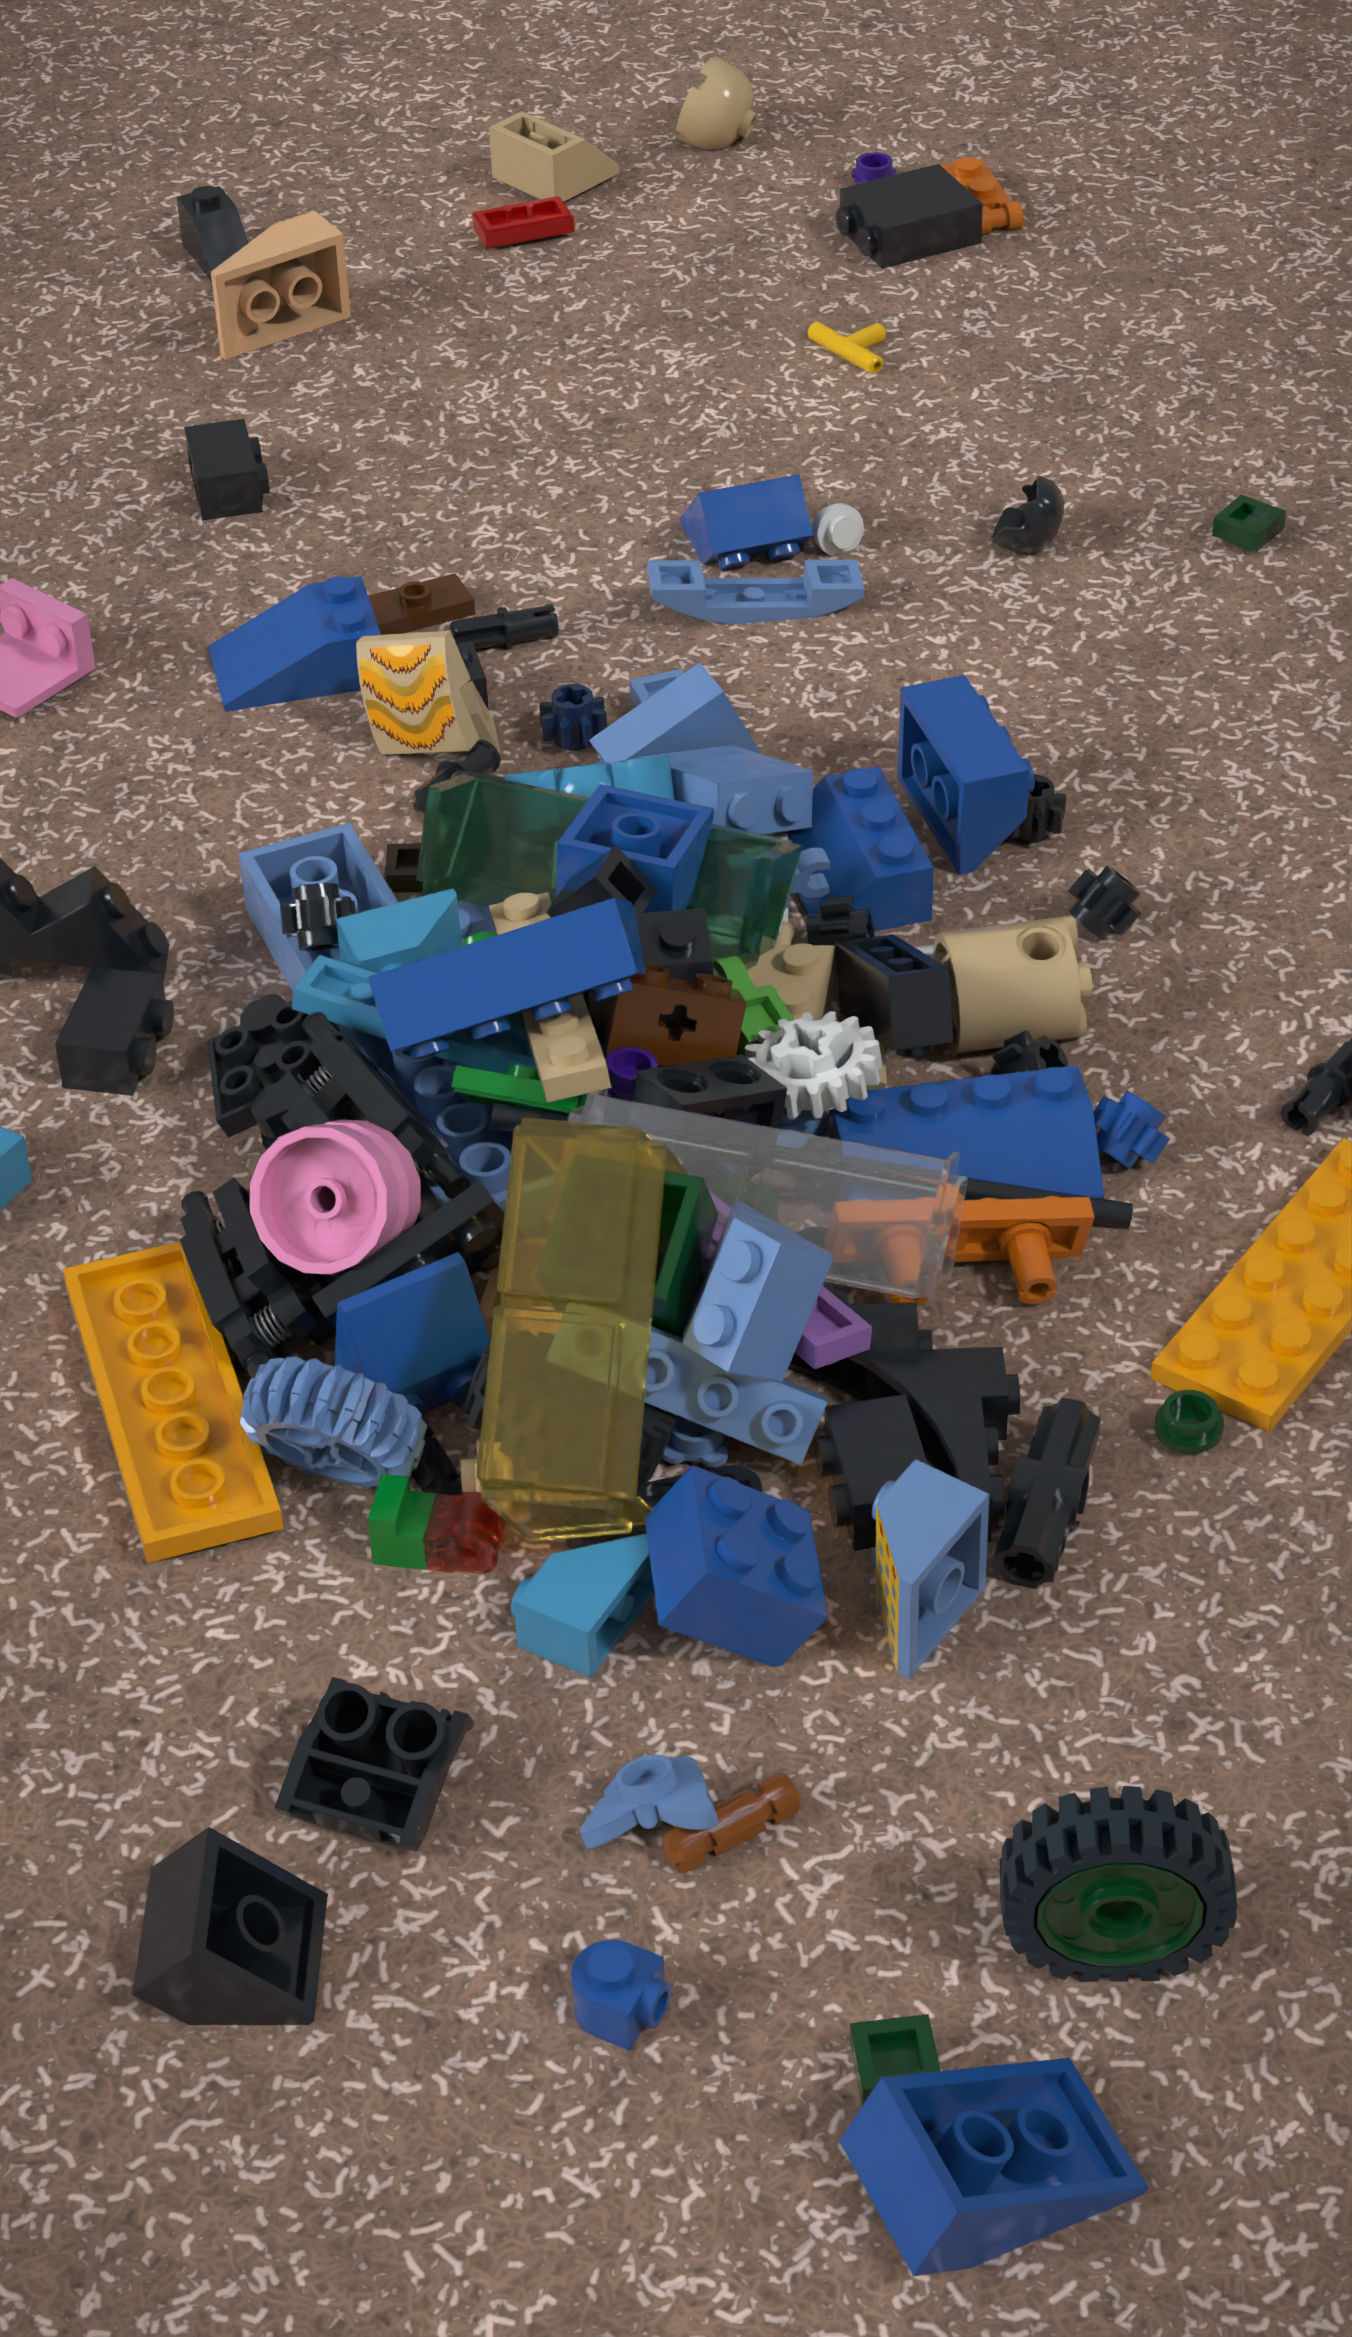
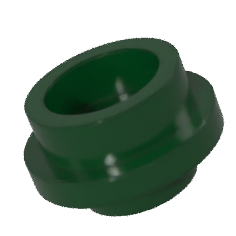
[1155,1390,1224,1453]

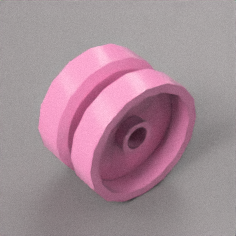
[250,1120,421,1274]

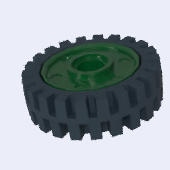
[1000,1786,1237,1982]

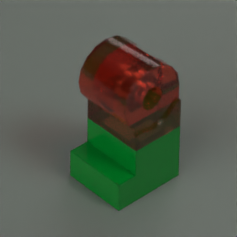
[368,1473,509,1574]

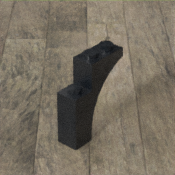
[0,858,170,981]

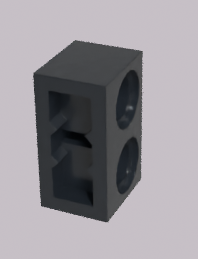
[627,1055,788,1164]

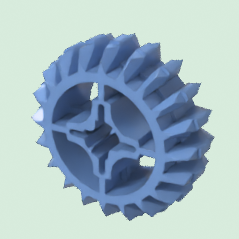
[239,1356,428,1489]

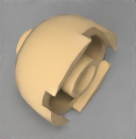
[676,56,758,150]

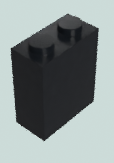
[836,164,983,269]

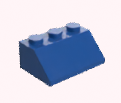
[897,675,1035,875]
[788,767,934,931]

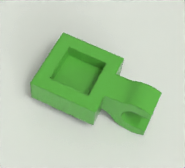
[713,956,794,1057]

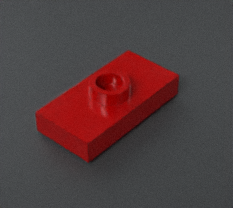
[472,196,575,249]

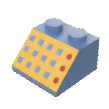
[871,1459,989,1679]

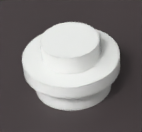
[813,503,864,556]

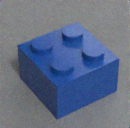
[645,1465,828,1667]

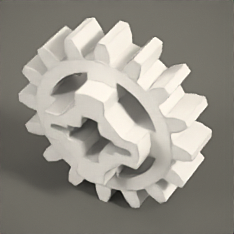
[744,1011,883,1119]

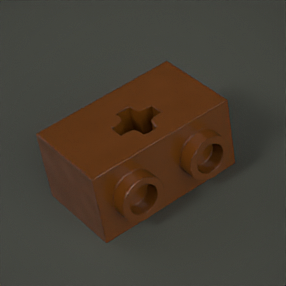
[600,963,747,1066]

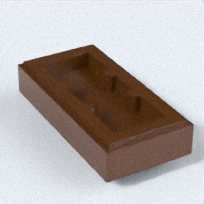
[368,573,475,635]

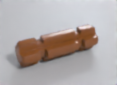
[662,1773,801,1872]

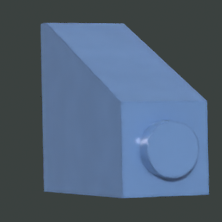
[589,662,761,764]

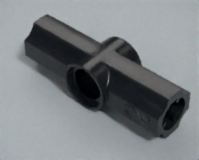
[994,1398,1101,1589]

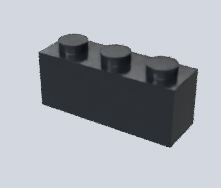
[835,934,953,1057]

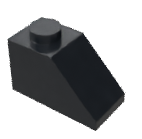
[176,186,249,282]

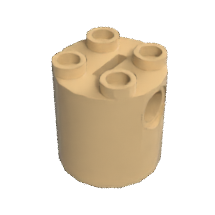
[933,915,1093,1054]

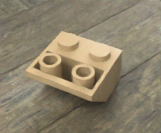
[489,111,620,202]

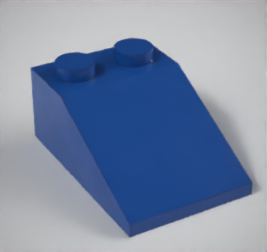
[208,576,381,712]
[839,2058,1148,2276]

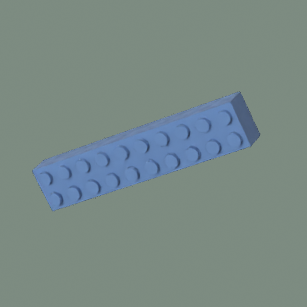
[238,823,567,1240]

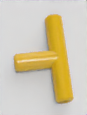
[808,321,886,374]

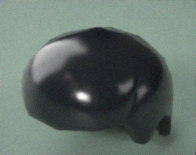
[991,476,1064,555]

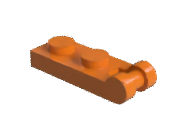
[941,157,1023,235]

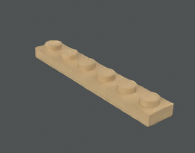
[489,892,611,1103]

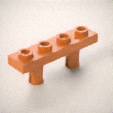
[824,1196,1095,1306]

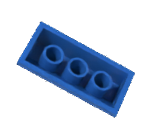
[368,898,646,1060]
[829,1065,1104,1203]

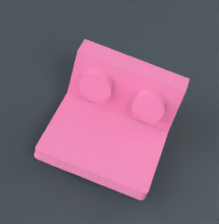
[0,578,96,717]

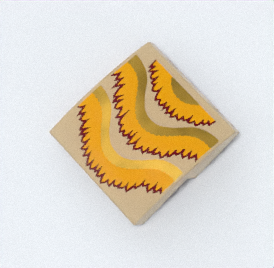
[356,630,480,755]

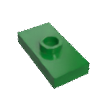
[451,1065,592,1118]

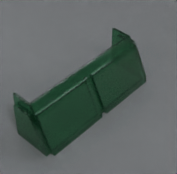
[416,774,803,970]

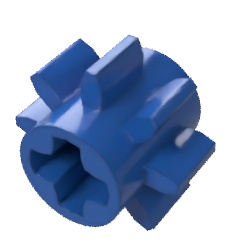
[1093,1090,1170,1169]

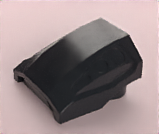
[274,1677,475,1852]

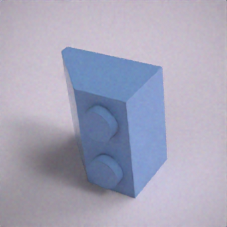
[682,1201,835,1382]

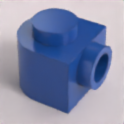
[571,1940,672,2051]

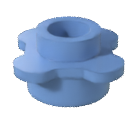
[662,1413,728,1467]

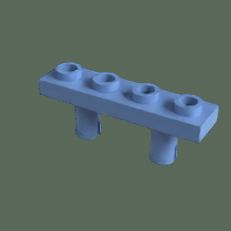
[544,1294,828,1465]

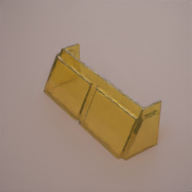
[476,1118,689,1542]

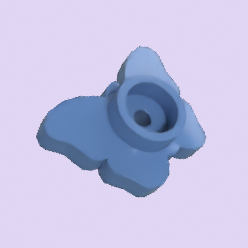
[579,1754,719,1849]

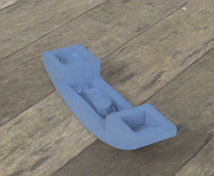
[646,560,865,624]

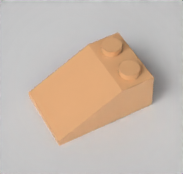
[211,211,351,360]

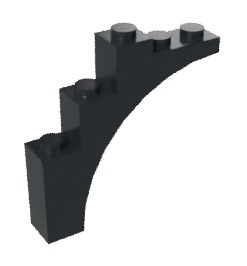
[691,1264,1020,1543]

